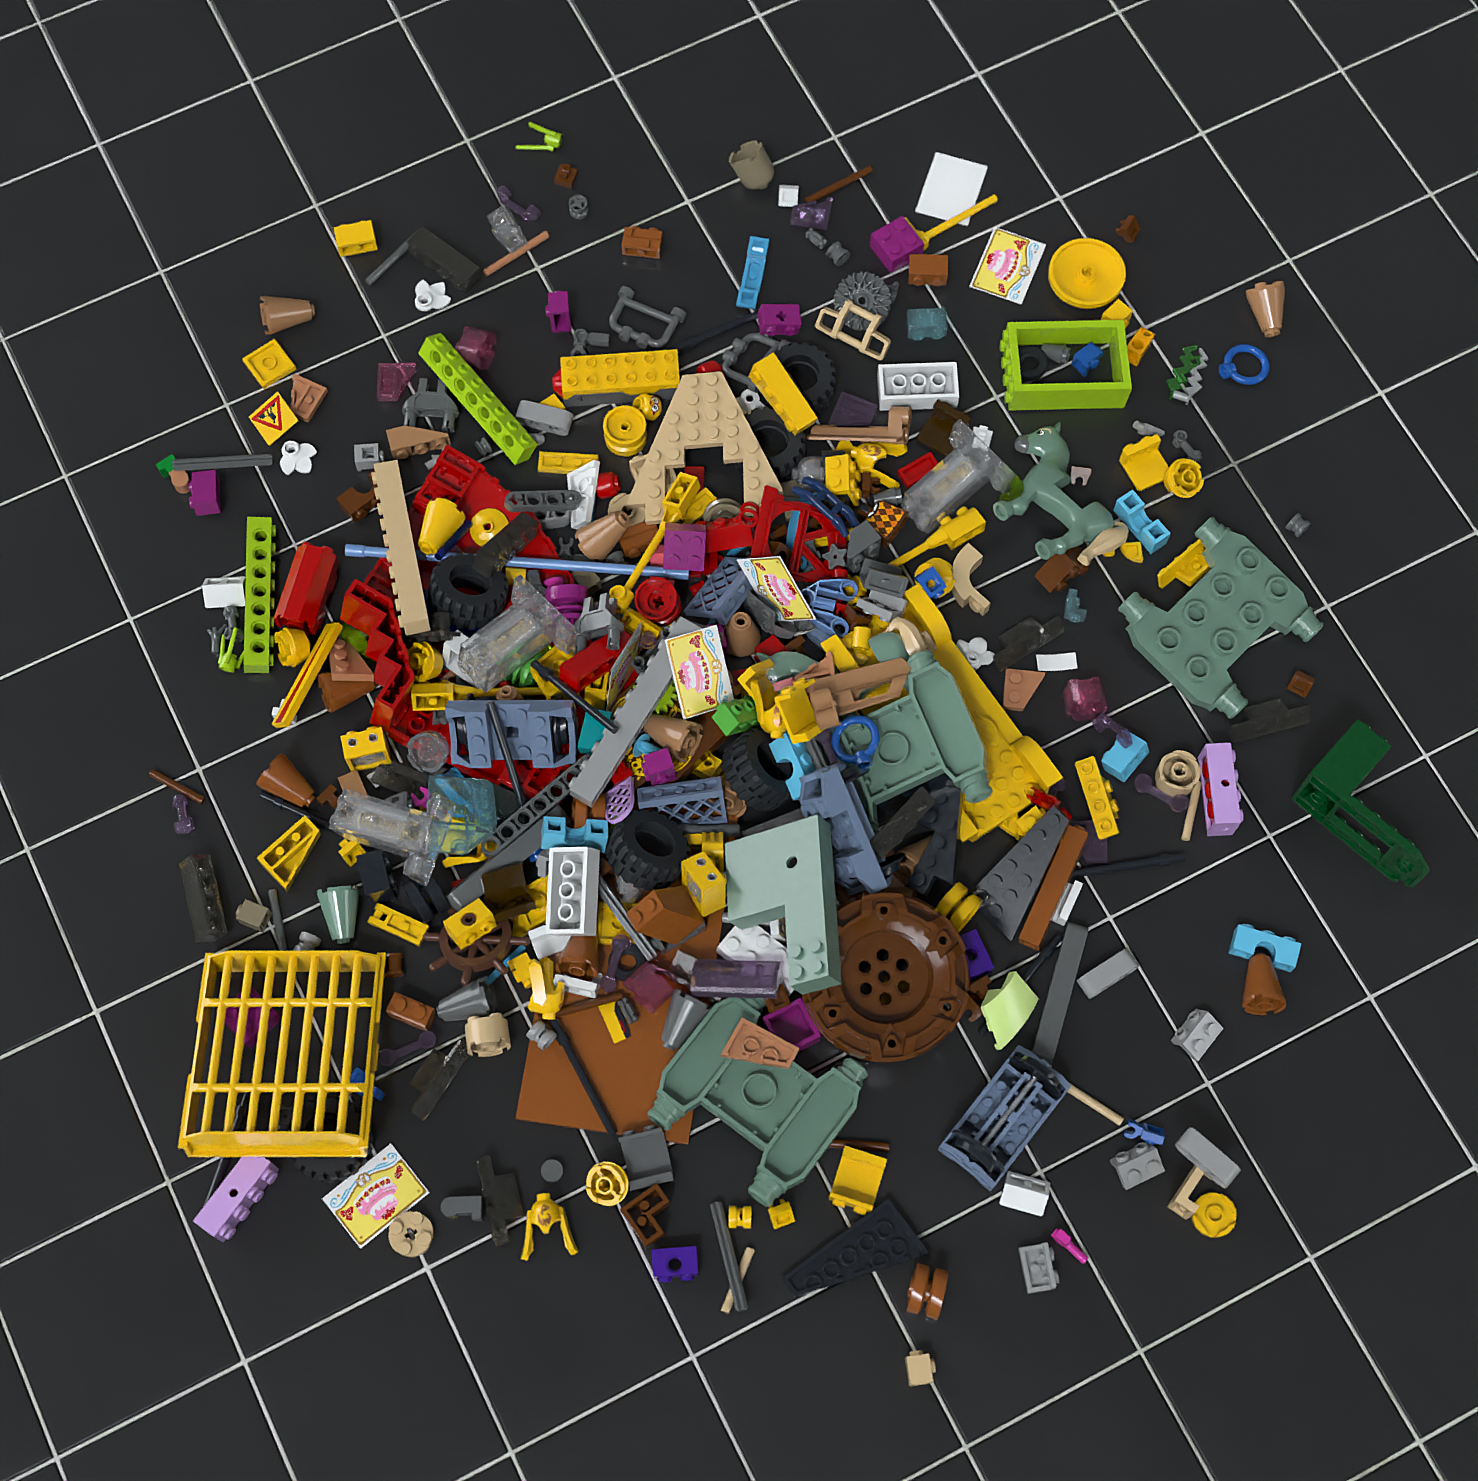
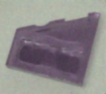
[790,197,833,230]
[828,391,878,427]
[1069,821,1108,863]

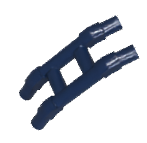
[792,476,859,538]

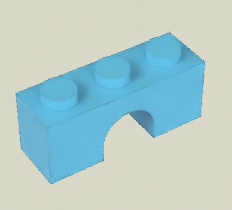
[1113,489,1171,554]
[769,732,820,800]
[541,816,608,853]
[1229,924,1301,972]

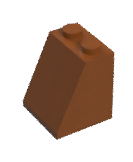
[626,886,705,945]

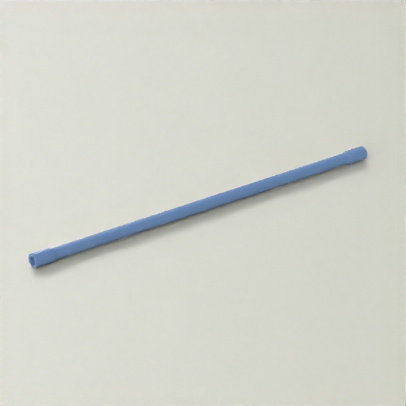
[345,544,689,580]

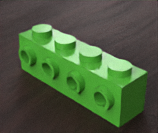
[712,695,761,736]

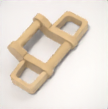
[815,299,891,360]

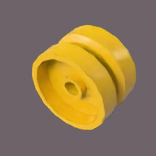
[603,405,647,457]
[936,882,983,933]

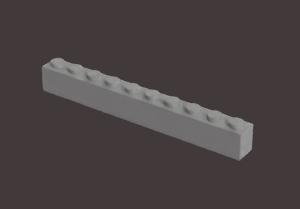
[569,617,702,808]

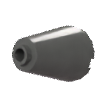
[436,976,499,1021]
[661,988,713,1051]

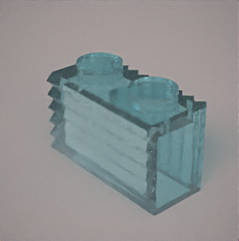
[906,308,948,340]

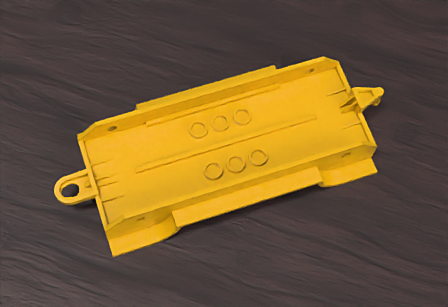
[820,583,1063,843]

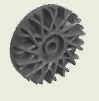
[833,271,892,331]

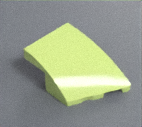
[981,971,1039,1050]

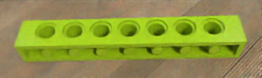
[418,333,538,465]
[244,517,276,673]

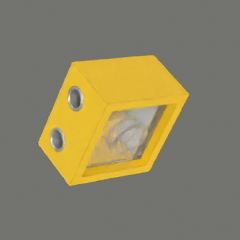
[340,726,392,772]
[681,851,727,917]

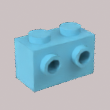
[1101,730,1149,782]

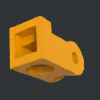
[1127,327,1155,366]

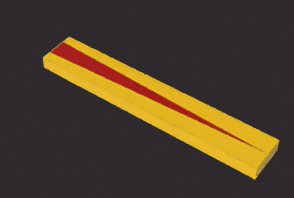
[272,622,343,728]

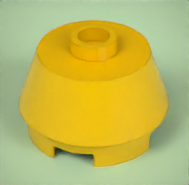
[1164,458,1204,498]
[915,558,955,598]
[275,628,311,667]
[407,641,443,682]
[586,1162,628,1206]

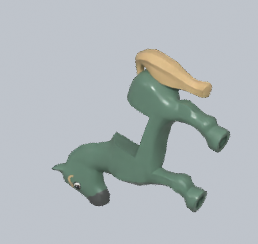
[993,422,1129,566]
[756,617,927,719]

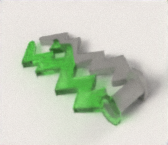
[1166,345,1208,405]

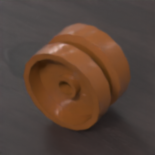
[571,791,605,829]
[906,1263,948,1320]

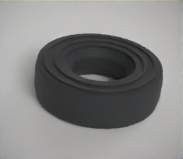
[1019,346,1048,381]
[608,943,647,982]

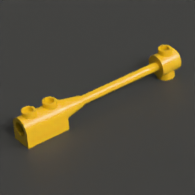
[609,472,700,614]
[843,506,986,605]
[411,680,580,711]

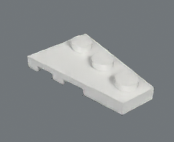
[567,460,600,530]

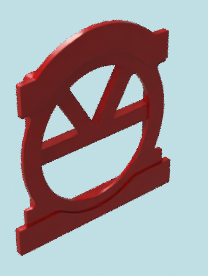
[750,485,847,584]

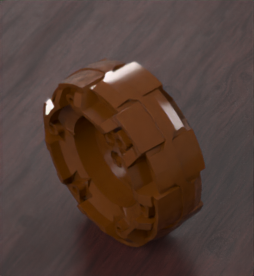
[802,892,970,1062]

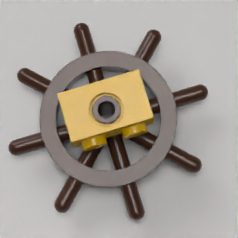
[423,895,530,986]

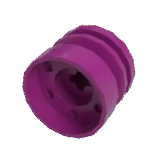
[544,584,588,630]

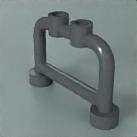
[609,286,687,349]
[722,333,791,393]

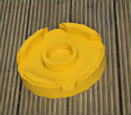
[1192,1192,1237,1238]

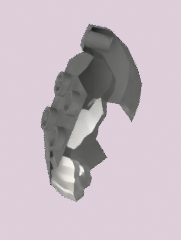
[743,589,815,639]

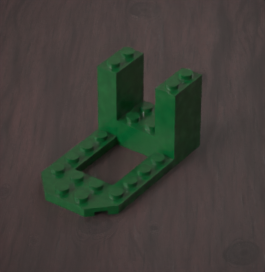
[1291,719,1430,888]

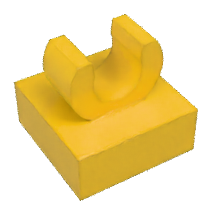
[338,838,366,867]
[768,1199,795,1229]

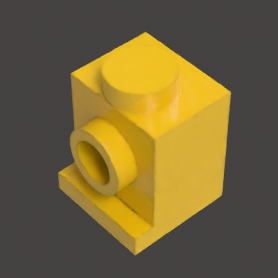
[507,952,532,989]

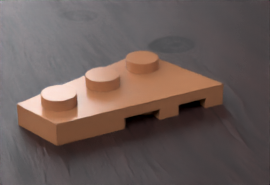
[720,1018,800,1069]

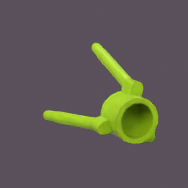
[516,122,562,151]
[218,627,244,673]

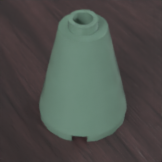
[317,885,360,944]

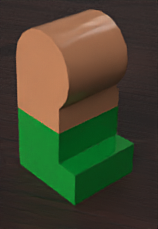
[156,454,191,494]

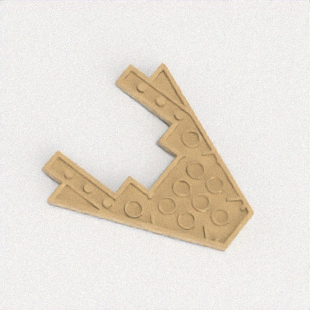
[627,371,784,525]

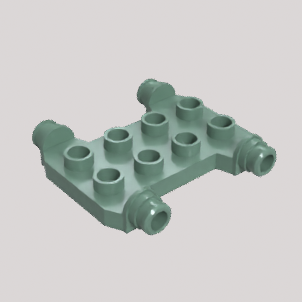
[1118,517,1323,719]
[805,650,993,847]
[647,985,868,1207]

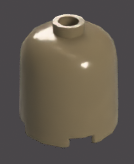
[729,140,774,190]

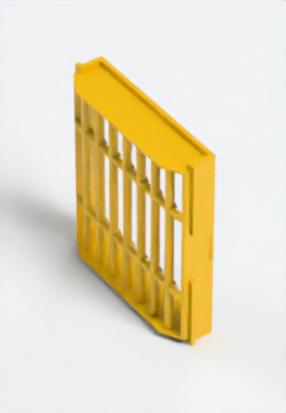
[178,951,386,1157]

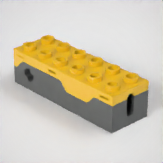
[552,349,680,407]

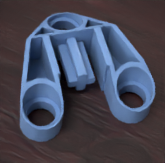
[800,579,858,639]

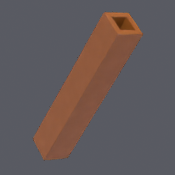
[1019,825,1088,951]

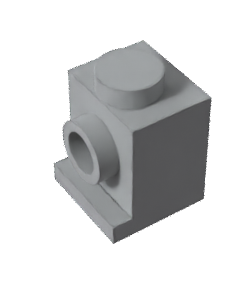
[354,443,385,471]

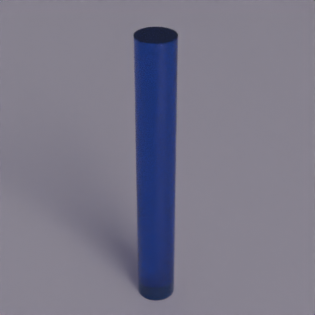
[434,520,473,561]

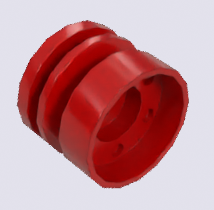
[634,577,682,627]

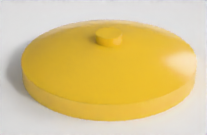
[1048,238,1126,309]

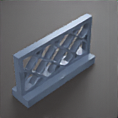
[684,557,753,625]
[637,776,727,825]

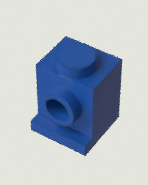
[1072,342,1103,377]
[914,566,947,599]

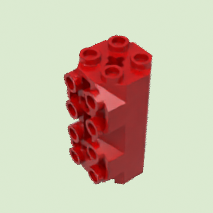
[274,542,339,636]

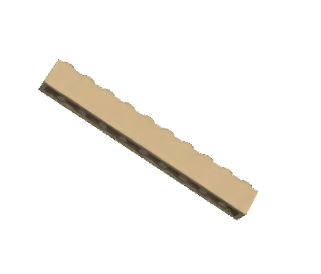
[371,460,430,635]

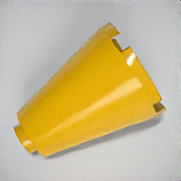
[418,498,465,555]

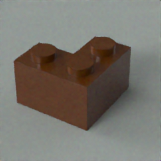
[1034,545,1093,593]
[620,1183,670,1249]

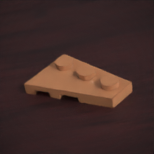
[329,639,374,681]

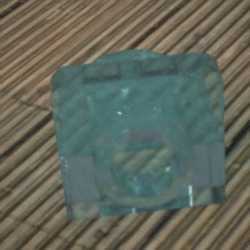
[1064,589,1087,622]

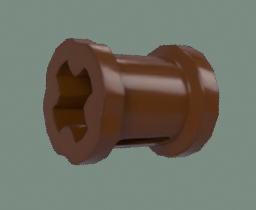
[385,953,404,978]

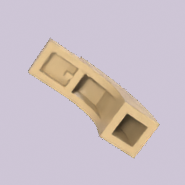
[952,543,990,616]

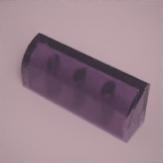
[691,959,782,999]

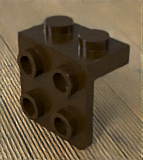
[917,399,971,457]
[481,863,536,922]

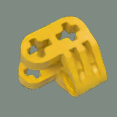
[683,832,724,872]

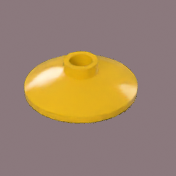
[470,508,510,547]

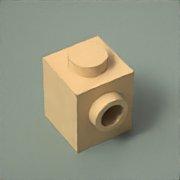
[905,1350,936,1386]

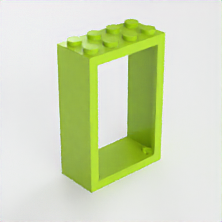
[999,320,1132,410]

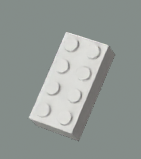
[877,362,959,411]
[545,847,600,936]
[716,925,795,998]

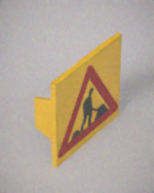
[249,392,299,446]

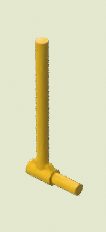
[904,195,998,250]

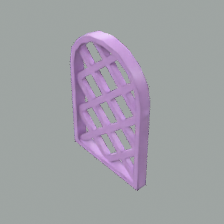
[605,776,634,824]

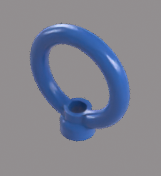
[1219,344,1270,385]
[831,715,880,769]

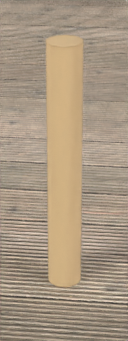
[1181,781,1202,841]
[1067,1082,1124,1126]
[721,1247,755,1314]

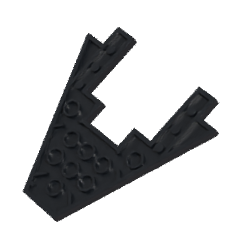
[823,773,963,897]

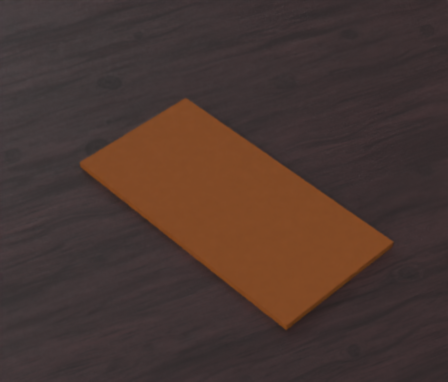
[516,796,739,1145]

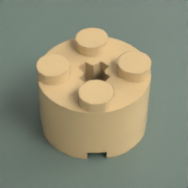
[1155,750,1201,798]
[465,1013,511,1057]

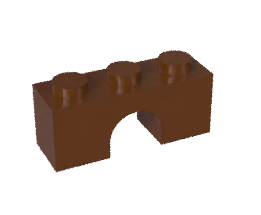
[336,469,381,523]

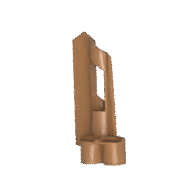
[805,406,912,445]
[810,657,911,730]

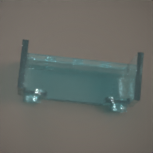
[426,775,497,855]

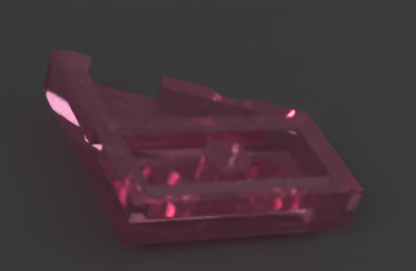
[377,363,416,402]

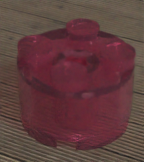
[455,326,497,370]
[1062,677,1108,721]
[623,962,673,1014]

